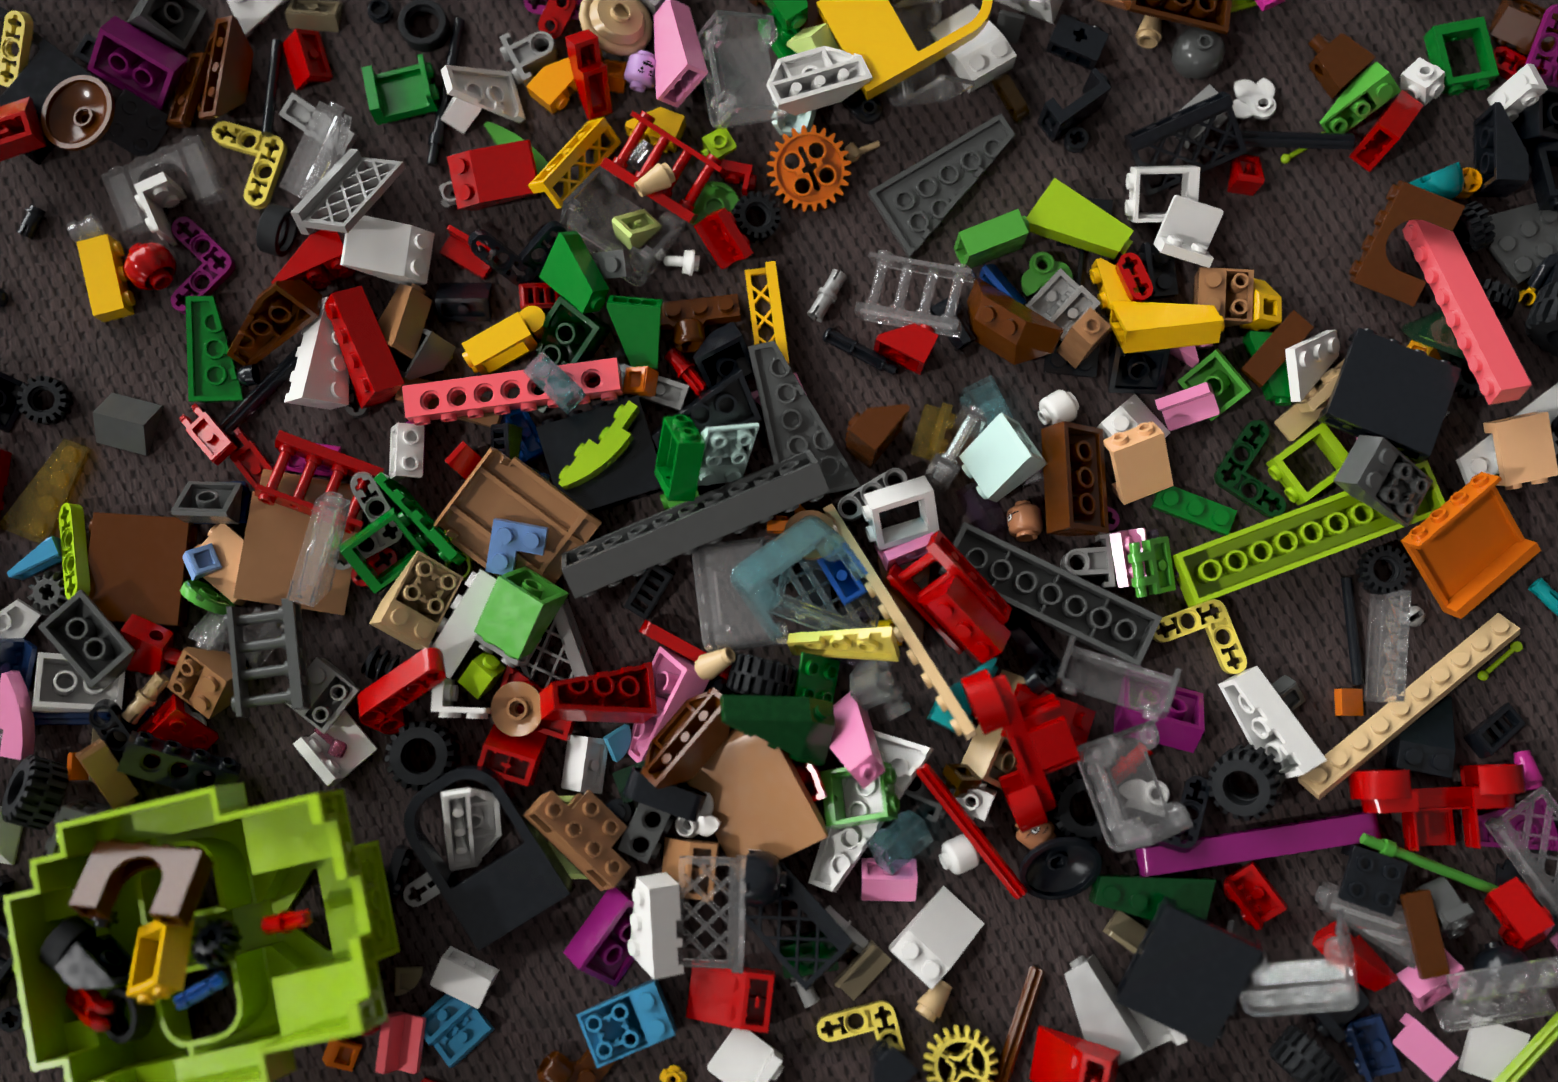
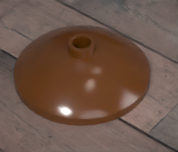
[41,75,115,151]

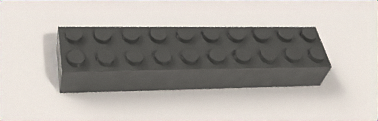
[561,449,829,598]

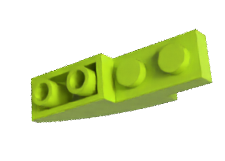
[558,400,640,491]

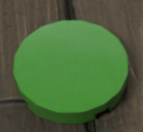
[692,181,739,224]
[180,579,235,615]

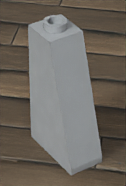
[1064,955,1150,1066]

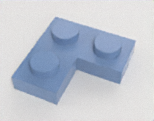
[485,518,549,575]

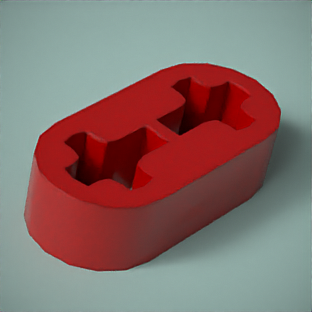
[1115,252,1153,302]
[351,547,400,588]

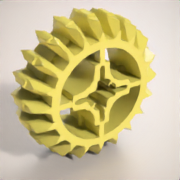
[923,1024,999,1082]

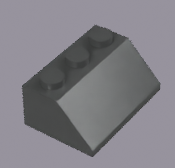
[38,589,136,689]

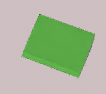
[1178,348,1252,422]

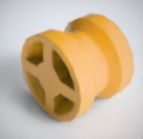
[1456,167,1482,199]

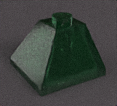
[1402,310,1465,359]

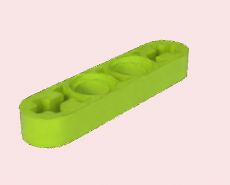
[59,503,90,600]

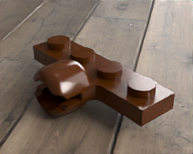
[661,294,741,353]
[537,1048,617,1082]

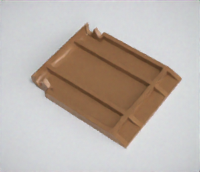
[433,447,602,584]
[233,469,363,615]
[687,729,828,879]

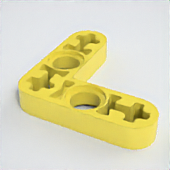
[0,10,34,87]
[212,121,287,209]
[1153,599,1247,675]
[817,1000,905,1050]

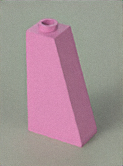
[654,0,708,108]
[829,690,885,789]

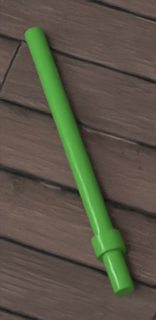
[1360,833,1499,894]

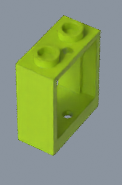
[1266,423,1349,506]

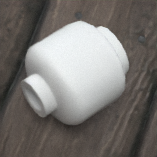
[1038,390,1079,426]
[939,834,981,875]

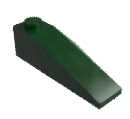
[531,296,612,414]
[720,695,836,766]

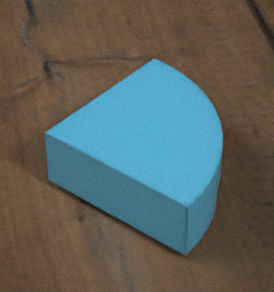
[603,724,631,762]

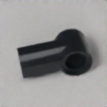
[929,295,976,351]

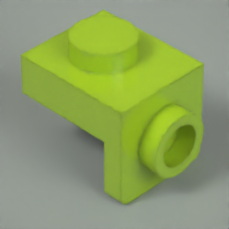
[701,126,737,161]

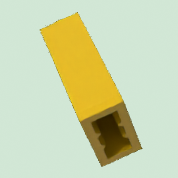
[1109,301,1225,354]

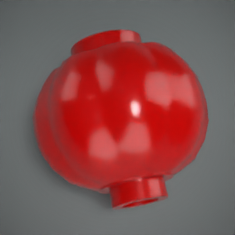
[124,242,176,290]

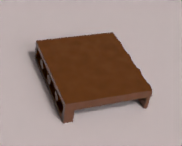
[87,512,198,627]

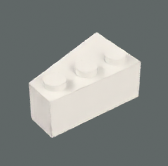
[628,872,684,980]

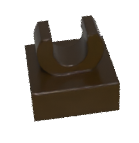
[942,764,982,798]

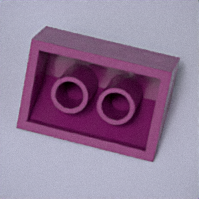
[87,16,188,111]
[1113,673,1205,753]
[563,886,635,987]

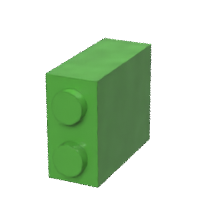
[954,209,1030,271]

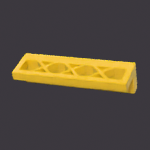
[528,117,621,209]
[745,261,789,365]

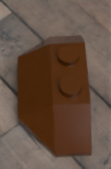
[197,15,254,120]
[967,278,1064,365]
[641,688,730,789]

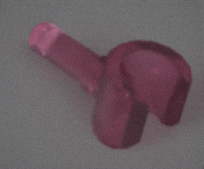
[314,728,347,758]

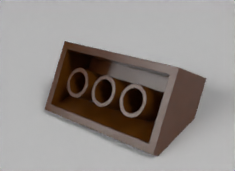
[1122,0,1232,34]
[1489,0,1558,61]
[845,404,910,469]
[1041,421,1109,537]

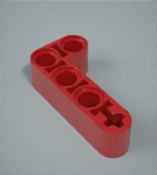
[357,647,446,735]

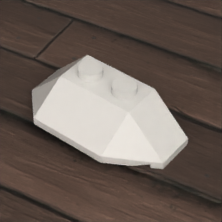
[766,46,873,115]
[440,787,502,871]

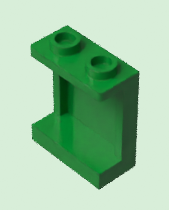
[362,54,440,125]

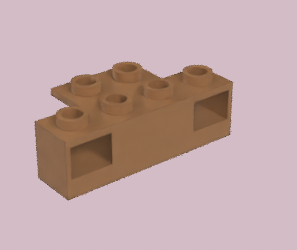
[523,790,630,891]

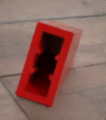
[1349,90,1424,172]

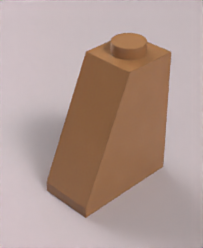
[378,283,432,359]
[74,739,139,810]

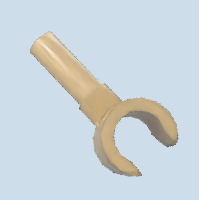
[844,141,880,163]

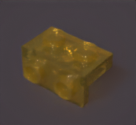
[911,403,956,462]

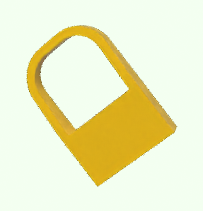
[816,0,993,100]

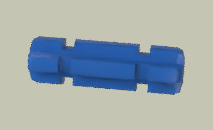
[173,971,229,1010]

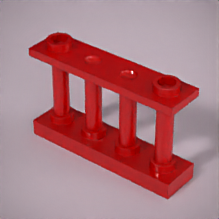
[600,110,726,224]
[255,430,384,534]
[886,530,1012,654]

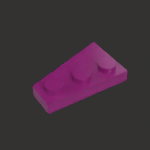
[1462,797,1558,851]

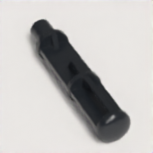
[822,327,898,375]

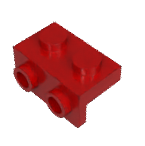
[694,208,753,269]
[1224,860,1288,931]

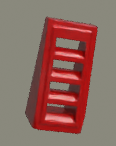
[519,283,561,312]

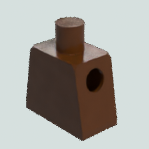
[1308,32,1376,99]

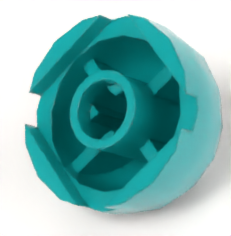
[1409,162,1465,201]

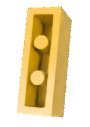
[77,234,135,322]

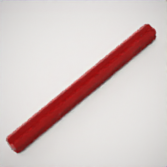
[916,763,1027,900]

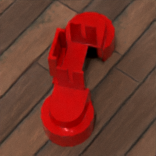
[960,669,1081,833]
[1348,764,1526,851]

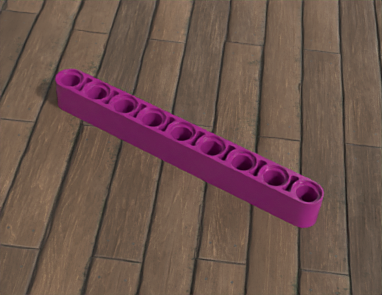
[1135,812,1381,877]

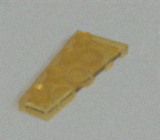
[0,438,92,544]

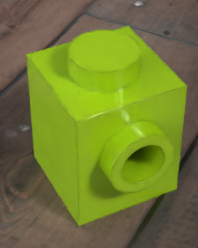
[458,652,506,699]

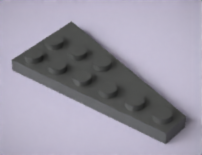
[868,113,1015,259]
[1486,203,1558,286]
[748,341,861,495]

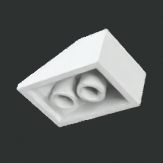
[929,4,1017,93]
[340,215,434,286]
[31,652,125,713]
[888,885,984,990]

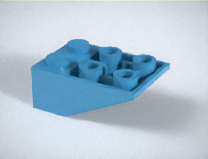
[576,979,678,1068]

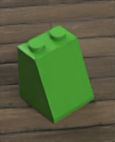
[474,566,569,660]

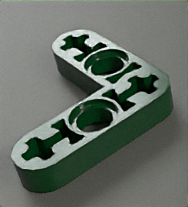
[1214,420,1286,518]

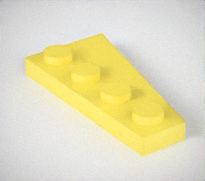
[787,627,900,662]

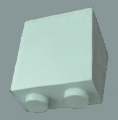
[959,413,1048,502]

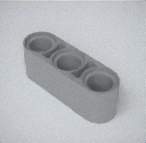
[837,468,907,523]

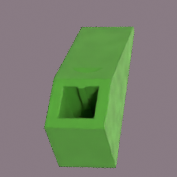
[1319,61,1401,133]

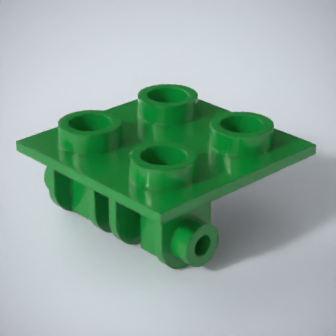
[794,652,840,703]

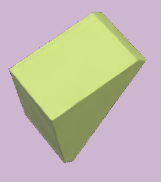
[787,23,840,53]
[612,209,662,254]

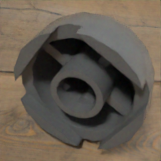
[1171,27,1225,80]

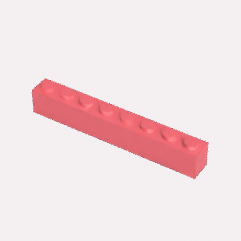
[1402,219,1532,405]

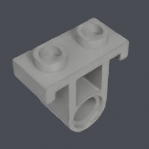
[499,31,557,90]
[1060,533,1117,589]

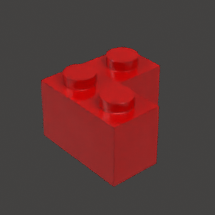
[1484,876,1555,952]

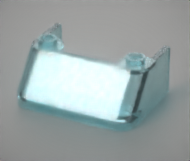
[730,515,868,641]

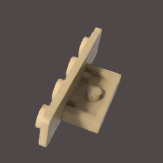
[1274,359,1345,441]

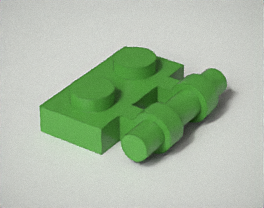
[1127,536,1176,598]

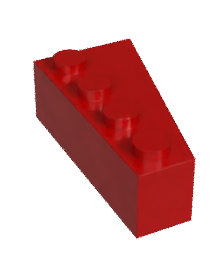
[325,285,404,409]
[540,662,657,724]

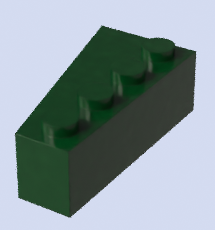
[1088,874,1216,920]

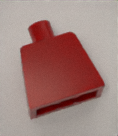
[120,614,182,675]

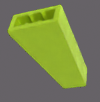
[1026,178,1134,259]

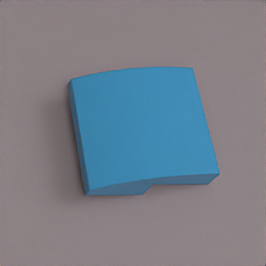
[422,994,495,1068]

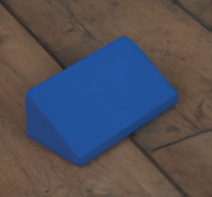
[979,263,1026,305]
[500,409,544,464]
[817,545,868,606]

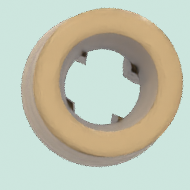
[1136,15,1162,49]
[634,162,676,197]
[694,647,736,680]
[915,979,952,1023]

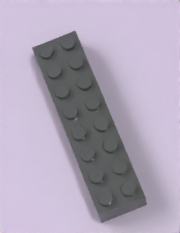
[938,522,1162,668]

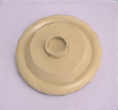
[579,0,653,56]

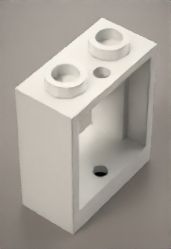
[1125,165,1200,223]
[861,475,939,551]

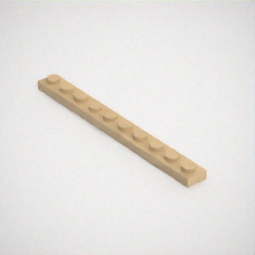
[823,503,977,740]
[1298,613,1521,800]

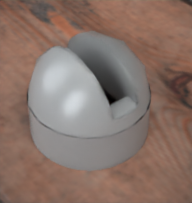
[1401,605,1425,627]

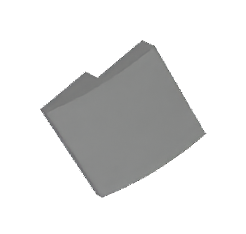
[1025,268,1101,341]

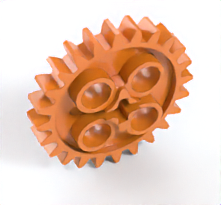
[767,125,851,212]

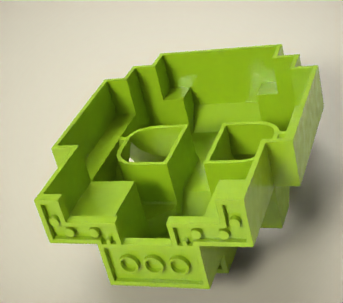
[3,783,400,1082]

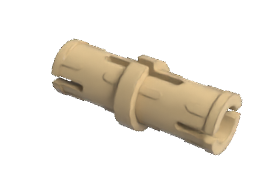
[121,671,170,725]

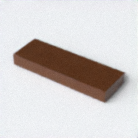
[166,52,210,128]
[1239,310,1314,388]
[1399,889,1450,980]

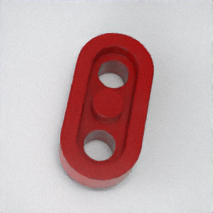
[538,0,577,39]

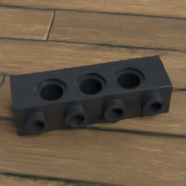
[116,730,242,792]

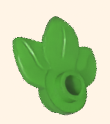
[1021,252,1073,297]

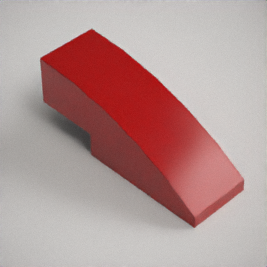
[565,29,612,121]
[1312,920,1398,992]

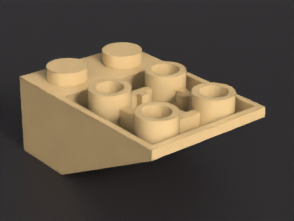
[369,550,464,650]

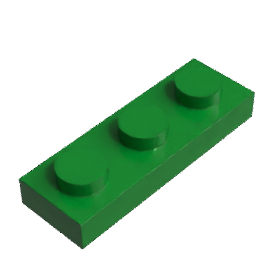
[1151,486,1237,536]

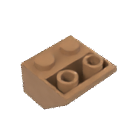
[1193,267,1254,327]
[167,647,247,719]
[662,837,719,901]

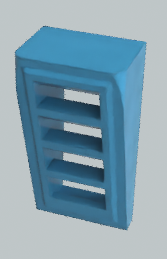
[7,536,62,580]

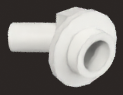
[663,249,700,276]

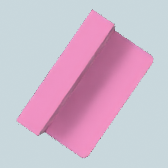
[1155,382,1220,431]
[874,532,934,571]
[861,858,918,902]
[1397,948,1467,1012]
[1392,1013,1459,1082]

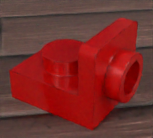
[720,159,757,196]

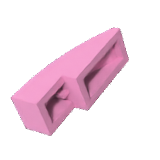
[0,670,35,760]

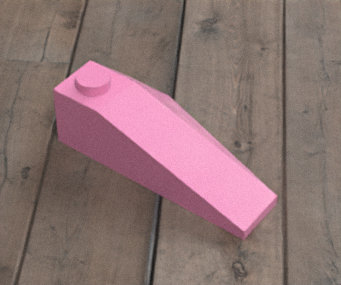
[627,646,709,766]

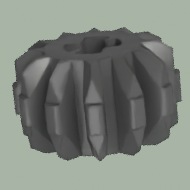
[27,571,68,616]

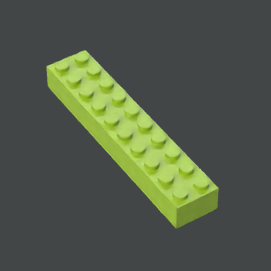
[1171,460,1445,608]

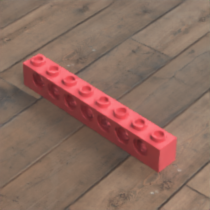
[402,358,623,426]

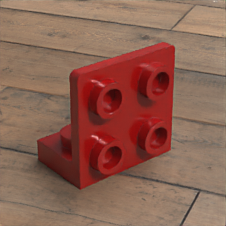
[137,693,218,768]

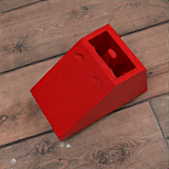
[271,230,355,289]
[686,961,775,1033]
[1029,1025,1121,1082]

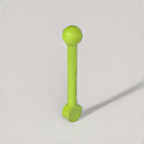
[1280,132,1325,164]
[1477,641,1523,681]

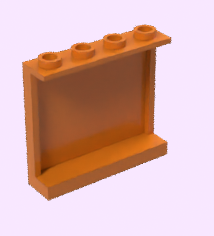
[1401,472,1541,619]

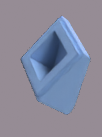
[183,543,222,581]

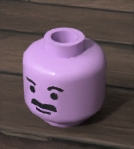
[624,50,656,92]

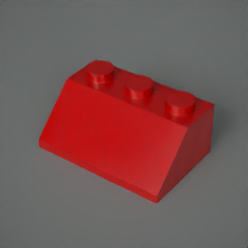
[917,574,1011,664]

